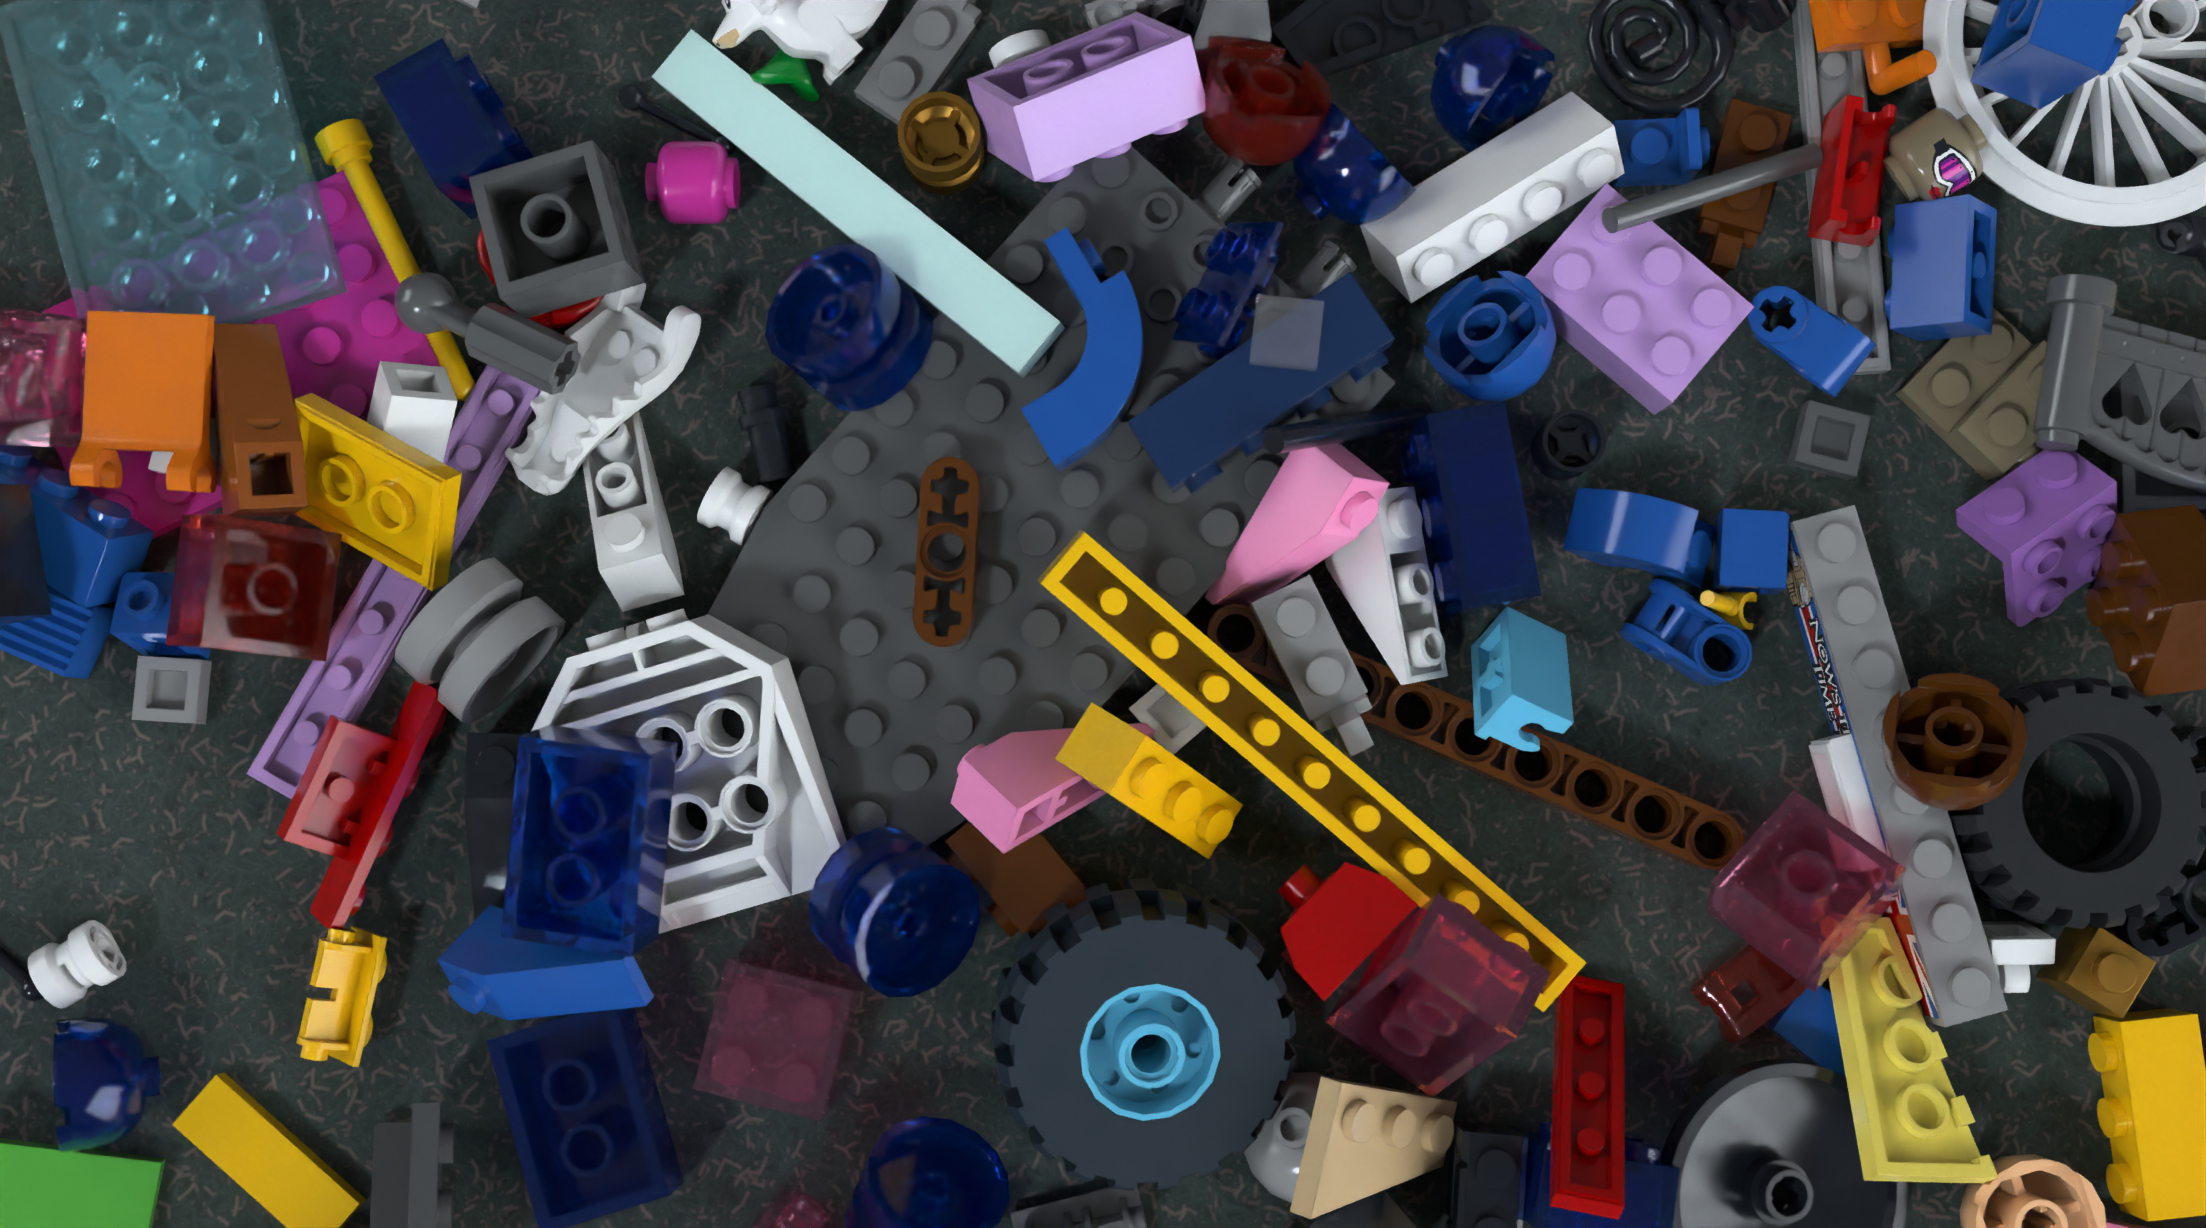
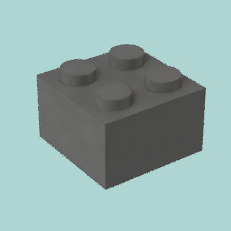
[468,140,645,318]

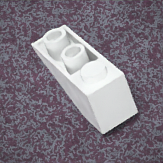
[582,410,685,612]
[1325,486,1448,685]

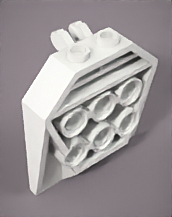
[527,608,857,946]

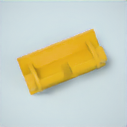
[296,926,387,1067]

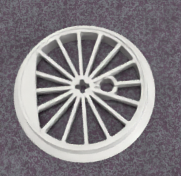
[1922,0,2206,227]

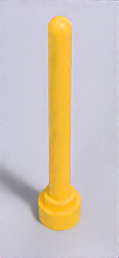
[314,119,475,401]

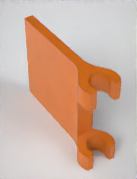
[69,311,218,493]

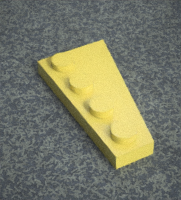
[1819,915,1999,1184]

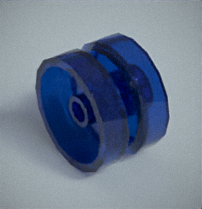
[765,243,933,412]
[809,827,980,997]
[845,1116,1010,1228]

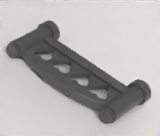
[2033,274,2206,493]

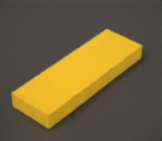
[172,1072,366,1228]

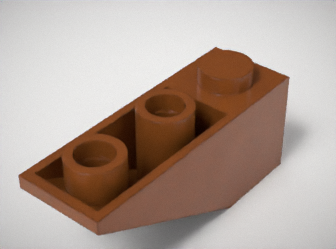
[212,324,308,518]

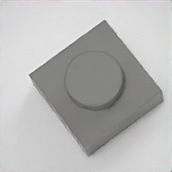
[132,656,212,724]

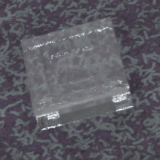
[1249,294,1324,371]

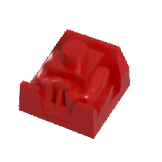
[1277,862,1418,1001]

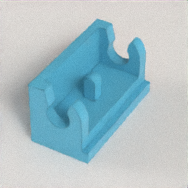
[1471,607,1574,752]

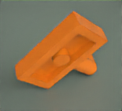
[1808,0,1937,95]

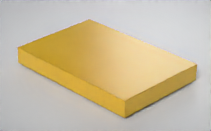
[294,393,462,591]

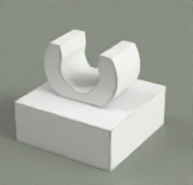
[1982,921,2056,993]

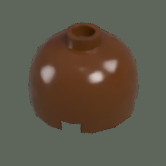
[1881,673,2028,811]

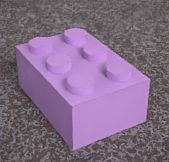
[967,12,1209,182]
[1526,183,1754,415]

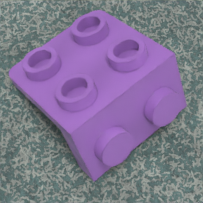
[1956,449,2117,627]

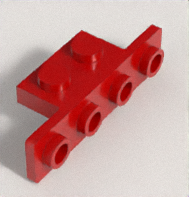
[276,680,447,930]

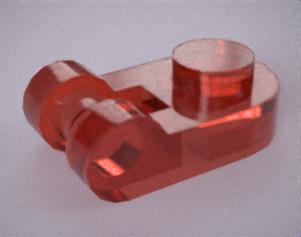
[1690,934,1814,1043]

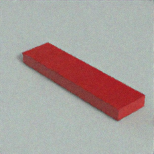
[1550,975,1625,1220]

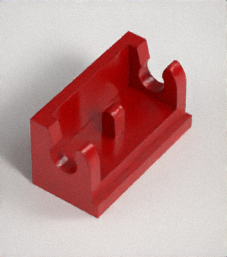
[1807,95,1897,247]

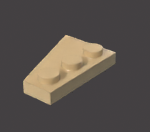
[1290,1076,1457,1219]

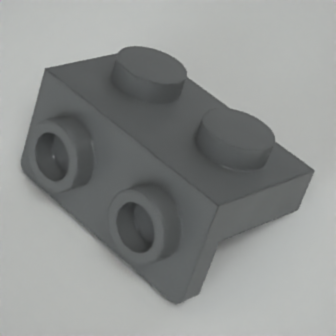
[370,1102,455,1228]

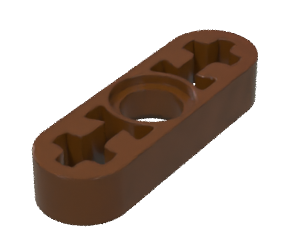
[913,457,982,647]

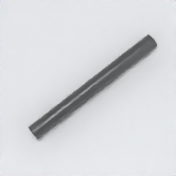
[1602,143,1823,233]

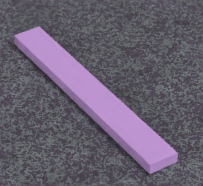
[246,364,541,799]

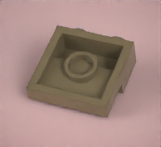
[1895,308,2047,480]

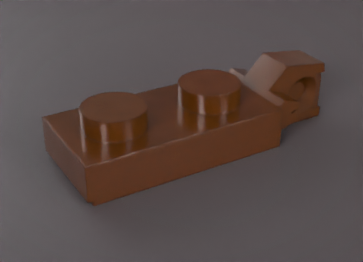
[1696,98,1793,277]

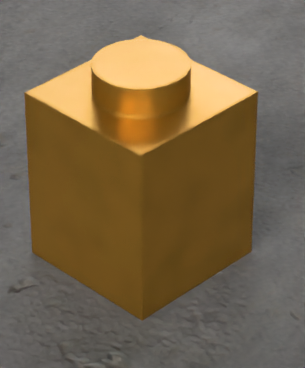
[2035,926,2156,1018]

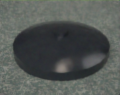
[1655,1059,1909,1228]

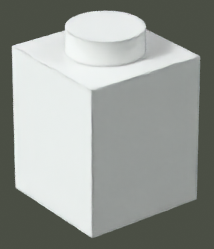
[367,361,458,463]

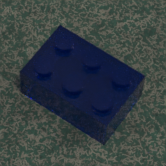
[1401,401,1542,620]
[501,725,678,957]
[487,1007,684,1228]

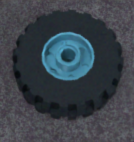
[990,878,1296,1191]

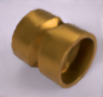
[897,91,985,195]

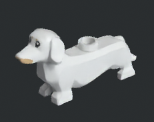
[712,0,888,86]

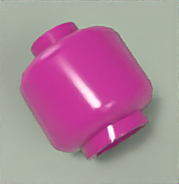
[645,141,741,224]

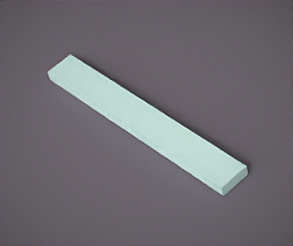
[652,29,1065,378]

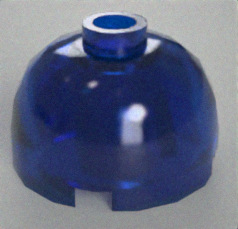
[1430,23,1555,152]
[1292,99,1416,226]
[53,1017,161,1153]

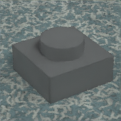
[1787,400,1871,480]

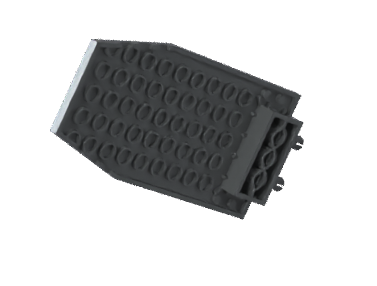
[662,146,1396,912]

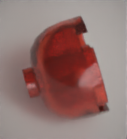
[1200,40,1333,166]

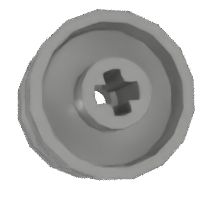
[395,557,566,724]

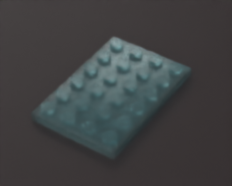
[0,0,348,345]

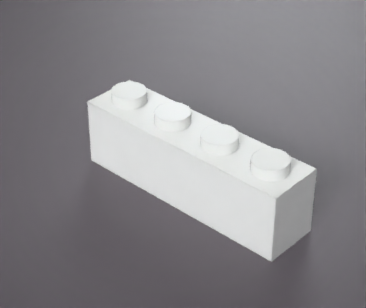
[1358,91,1625,303]

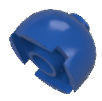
[1423,271,1557,402]

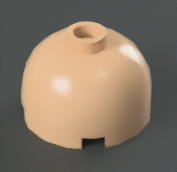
[1959,1154,2107,1228]

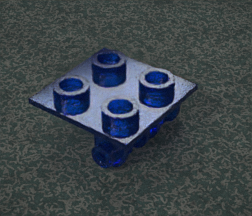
[1172,221,1284,361]

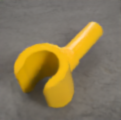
[1700,590,1757,630]

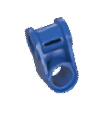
[1748,286,1876,397]
[1619,578,1752,686]

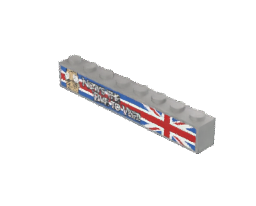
[1786,505,2008,1027]

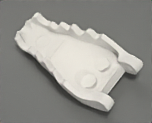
[505,283,701,496]

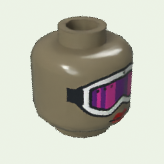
[1883,108,1989,202]

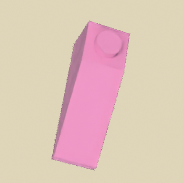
[1205,443,1390,607]
[950,723,1155,854]

